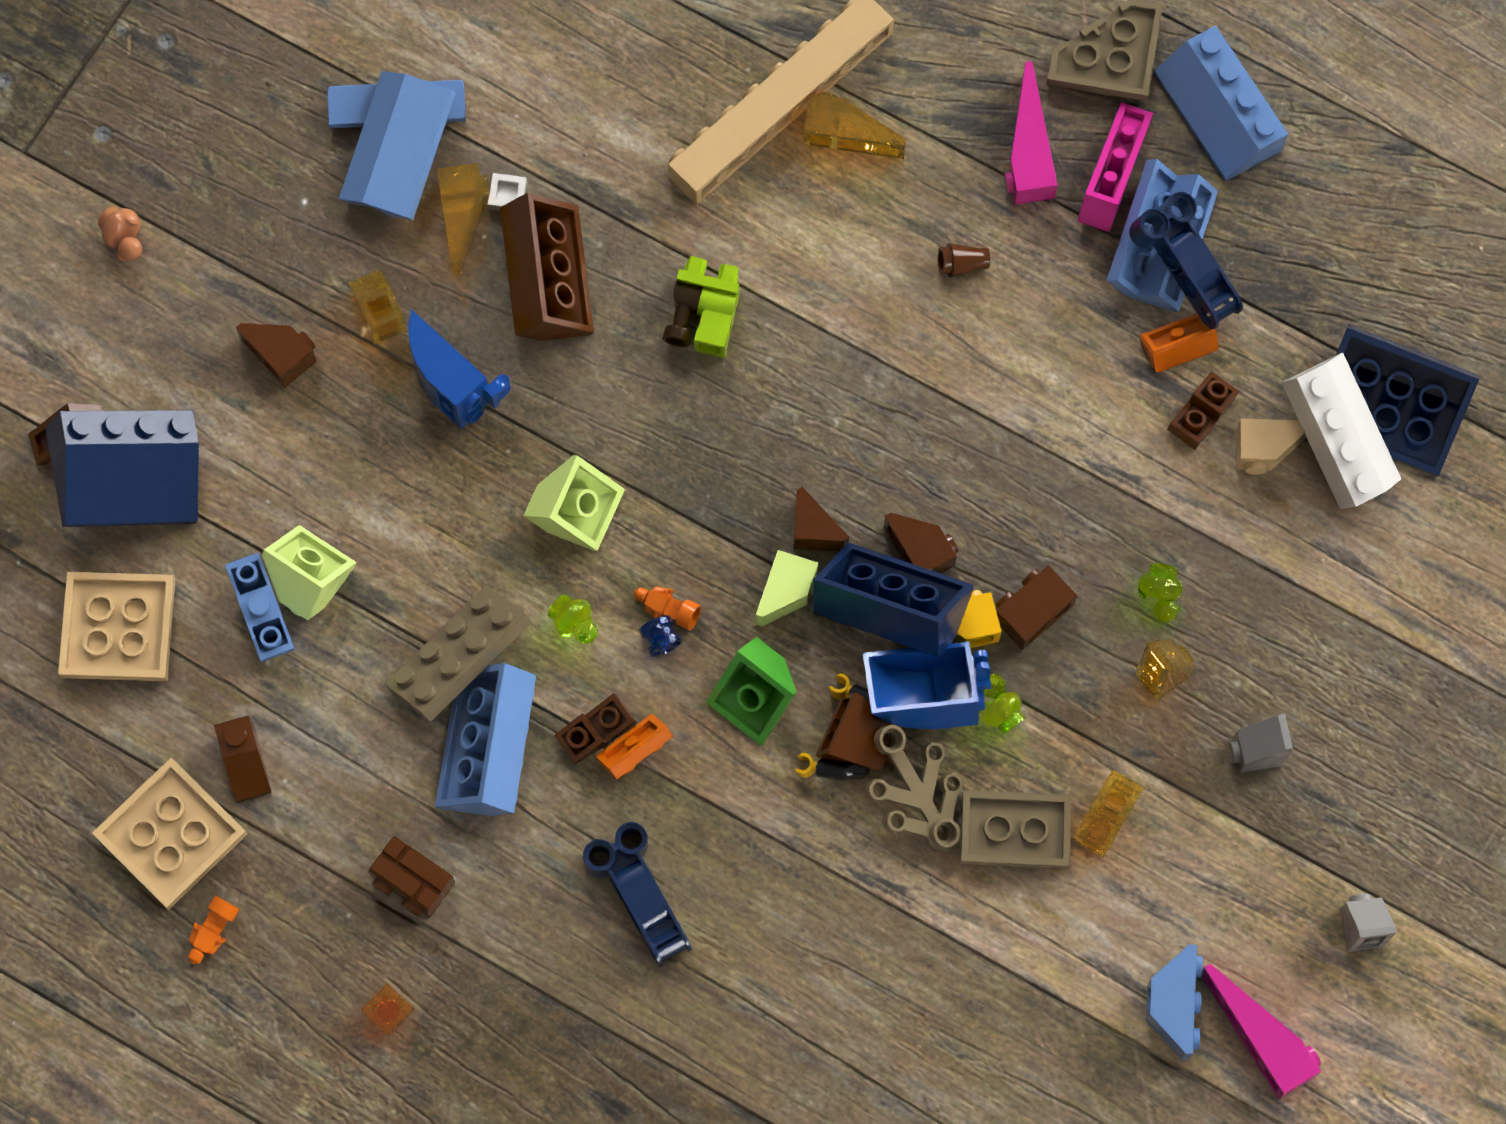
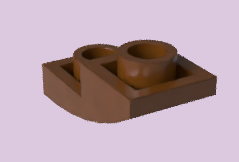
[1167,371,1240,450]
[554,693,637,764]

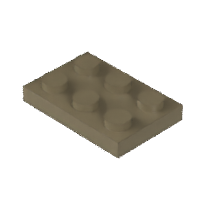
[960,790,1072,869]

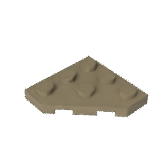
[1046,0,1163,102]

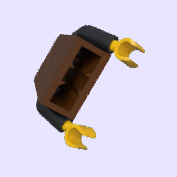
[794,674,907,781]

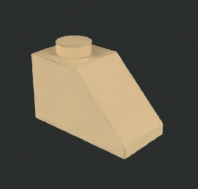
[1236,418,1306,475]

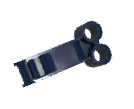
[1129,192,1243,329]
[583,822,692,967]

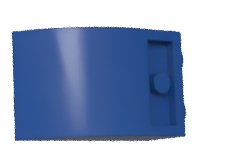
[408,309,511,429]
[862,642,991,729]

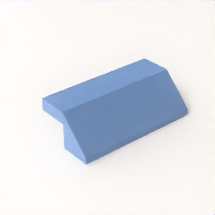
[339,71,456,220]
[1106,159,1218,312]

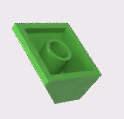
[706,637,797,746]

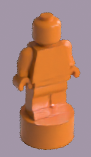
[633,586,702,631]
[187,895,240,965]

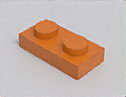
[595,713,673,780]

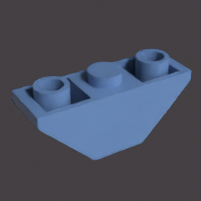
[225,552,295,662]
[1146,944,1203,1060]

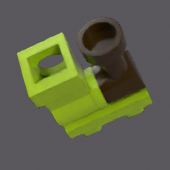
[662,256,740,358]

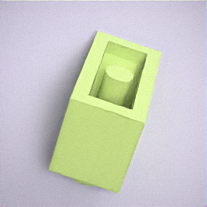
[755,550,818,626]

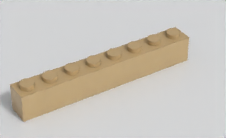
[668,0,894,205]

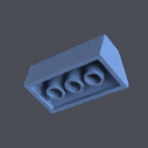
[1153,25,1288,181]
[435,663,536,816]

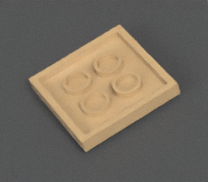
[58,572,175,681]
[92,758,247,911]

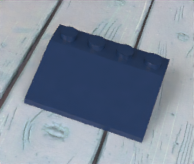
[1335,324,1479,476]
[45,410,199,527]

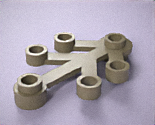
[864,725,963,852]

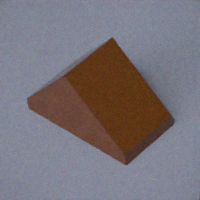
[793,487,849,552]

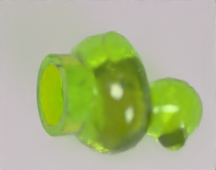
[1137,562,1183,623]
[548,594,598,644]
[981,674,1026,734]

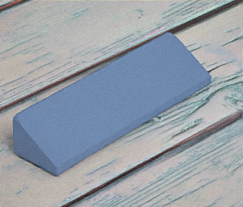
[327,80,466,128]

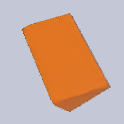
[1139,314,1219,373]

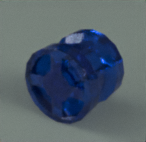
[639,615,683,657]

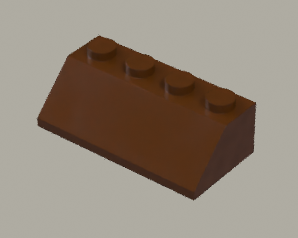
[500,192,594,341]

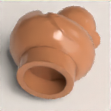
[98,206,142,261]

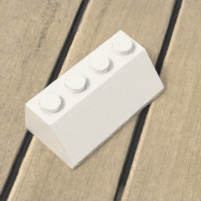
[1281,353,1401,509]

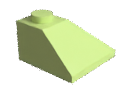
[523,455,625,551]
[262,525,357,620]

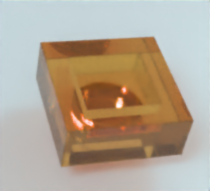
[362,983,414,1037]

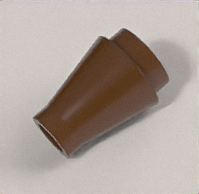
[937,243,990,277]

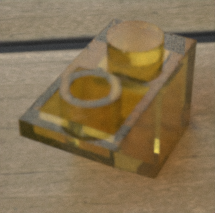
[348,269,407,344]
[1073,770,1144,858]

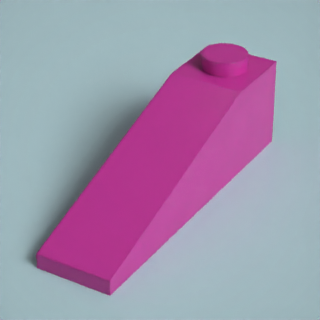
[1004,61,1058,205]
[1077,102,1153,233]
[1201,964,1321,1099]

